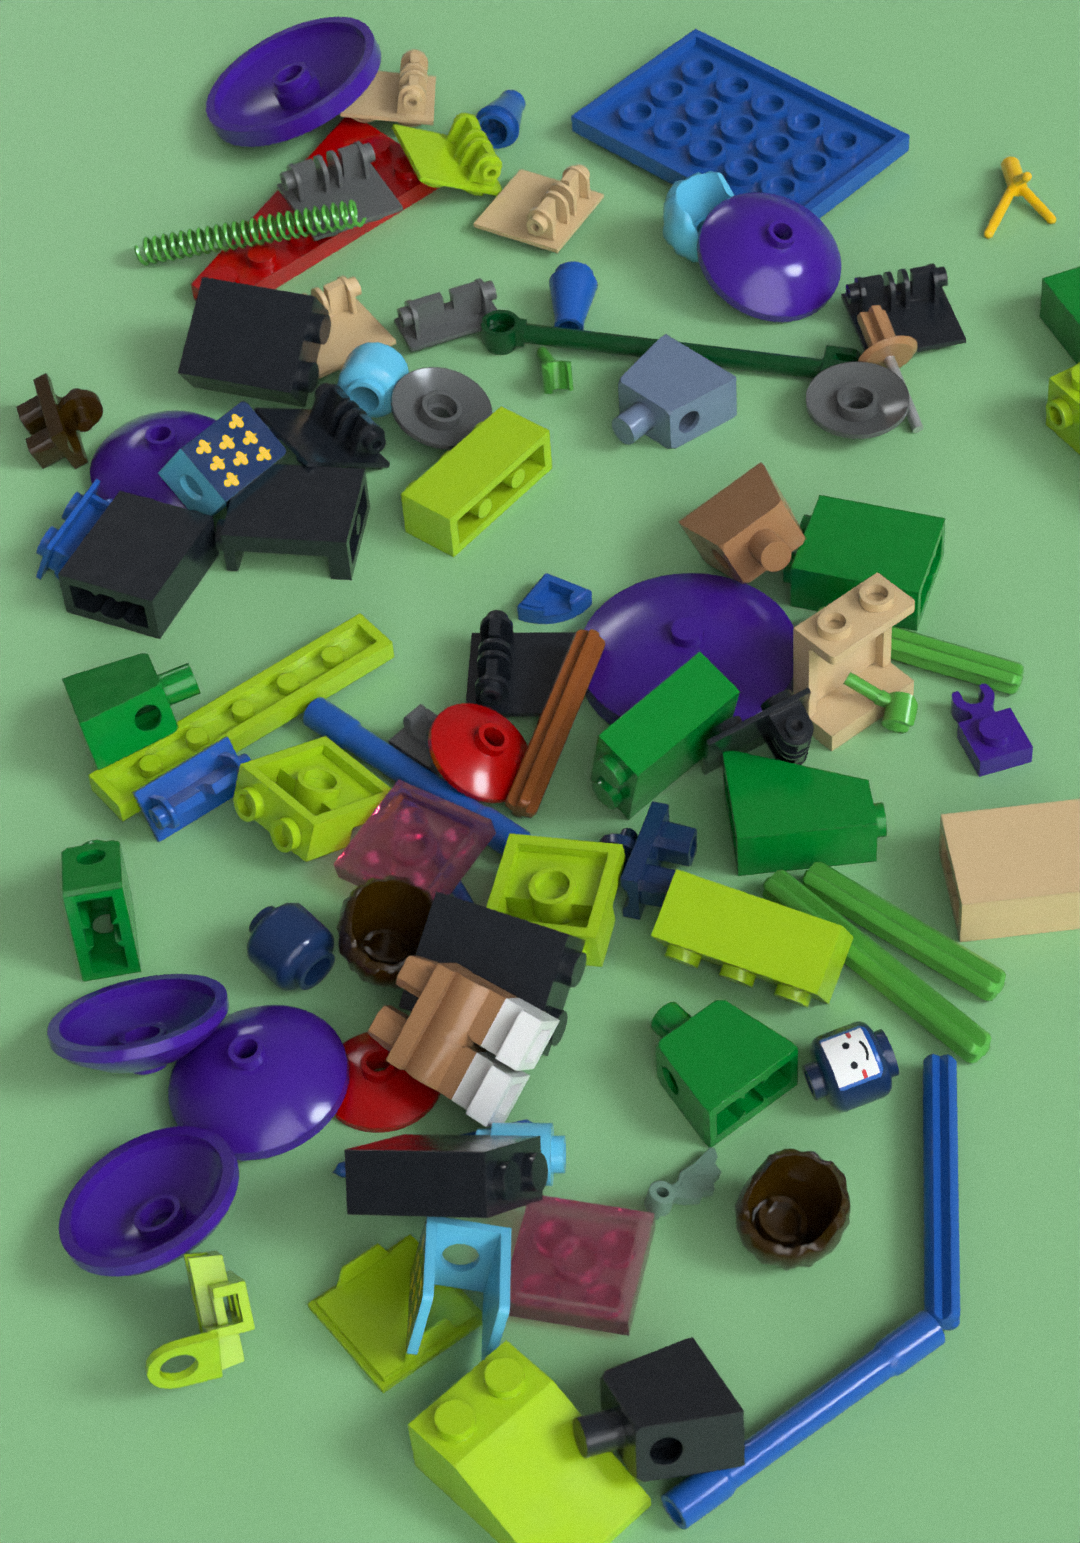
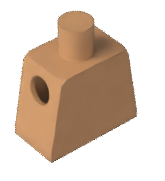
[679,462,806,584]

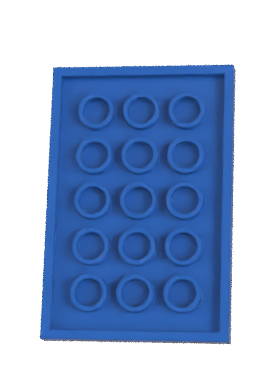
[571,29,909,238]

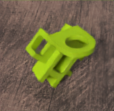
[145,1251,255,1389]

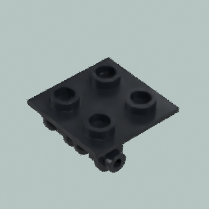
[841,263,966,352]
[254,383,390,469]
[466,610,576,717]
[702,688,814,775]

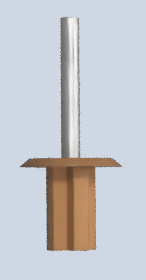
[857,305,924,433]

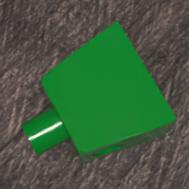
[62,653,201,770]
[61,840,141,982]
[651,1000,798,1148]

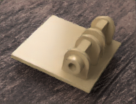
[340,49,436,127]
[473,164,604,253]
[302,275,396,379]

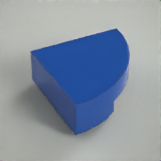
[517,573,592,624]

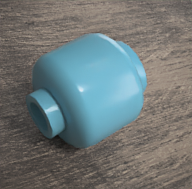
[337,342,409,418]

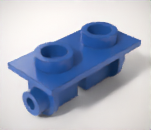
[36,478,113,580]
[132,736,251,842]

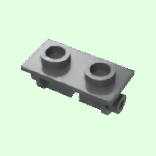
[394,278,497,352]

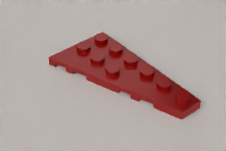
[191,117,439,300]

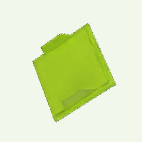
[307,1234,483,1394]

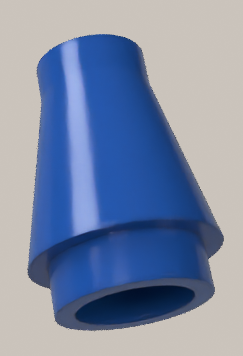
[476,90,526,149]
[549,262,598,330]

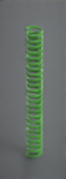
[134,199,366,266]

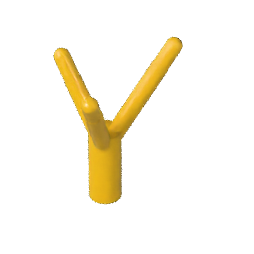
[984,157,1056,239]

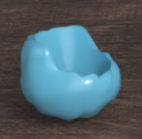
[663,171,735,263]

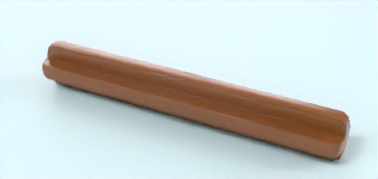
[505,629,605,818]

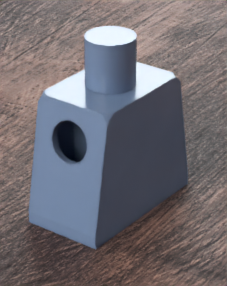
[612,334,737,449]

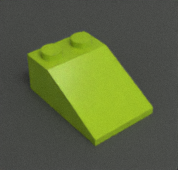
[408,1340,651,1543]

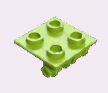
[392,113,503,196]

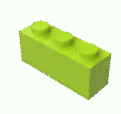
[401,406,552,558]
[651,869,854,1008]

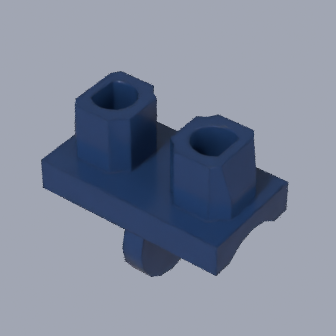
[599,801,698,920]

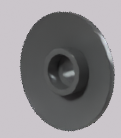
[806,362,910,439]
[391,367,492,450]

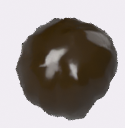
[336,874,433,989]
[735,1149,851,1270]

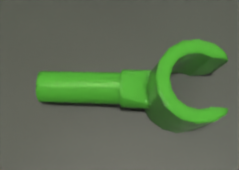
[536,347,574,394]
[843,672,918,733]

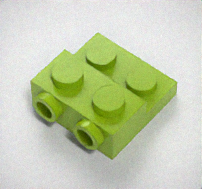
[233,736,399,862]
[486,833,626,967]

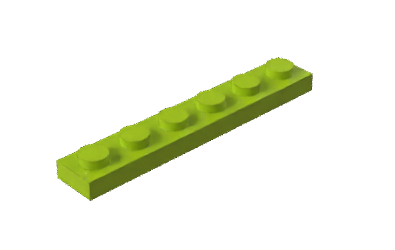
[88,613,394,822]

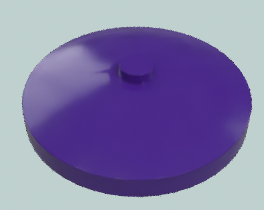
[206,17,381,147]
[584,573,794,725]

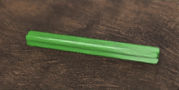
[762,870,991,1064]

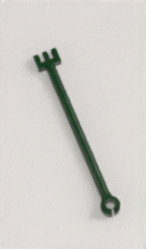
[480,309,861,379]

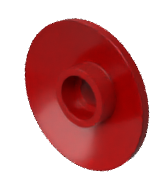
[428,703,528,803]
[334,1032,440,1133]

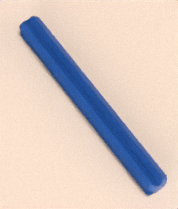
[923,1054,960,1331]

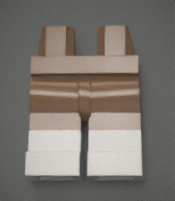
[368,956,560,1127]

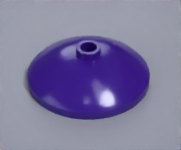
[697,192,841,322]
[90,410,217,509]
[47,974,229,1075]
[168,1005,349,1161]
[59,1126,239,1276]

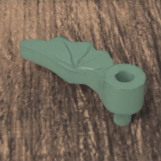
[644,1147,721,1220]

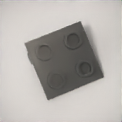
[277,141,403,241]

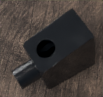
[573,1337,745,1482]

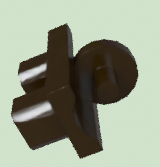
[16,373,103,469]

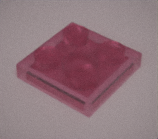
[333,779,496,900]
[508,1196,655,1336]

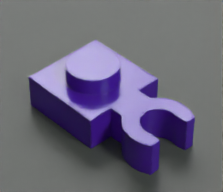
[951,683,1033,777]

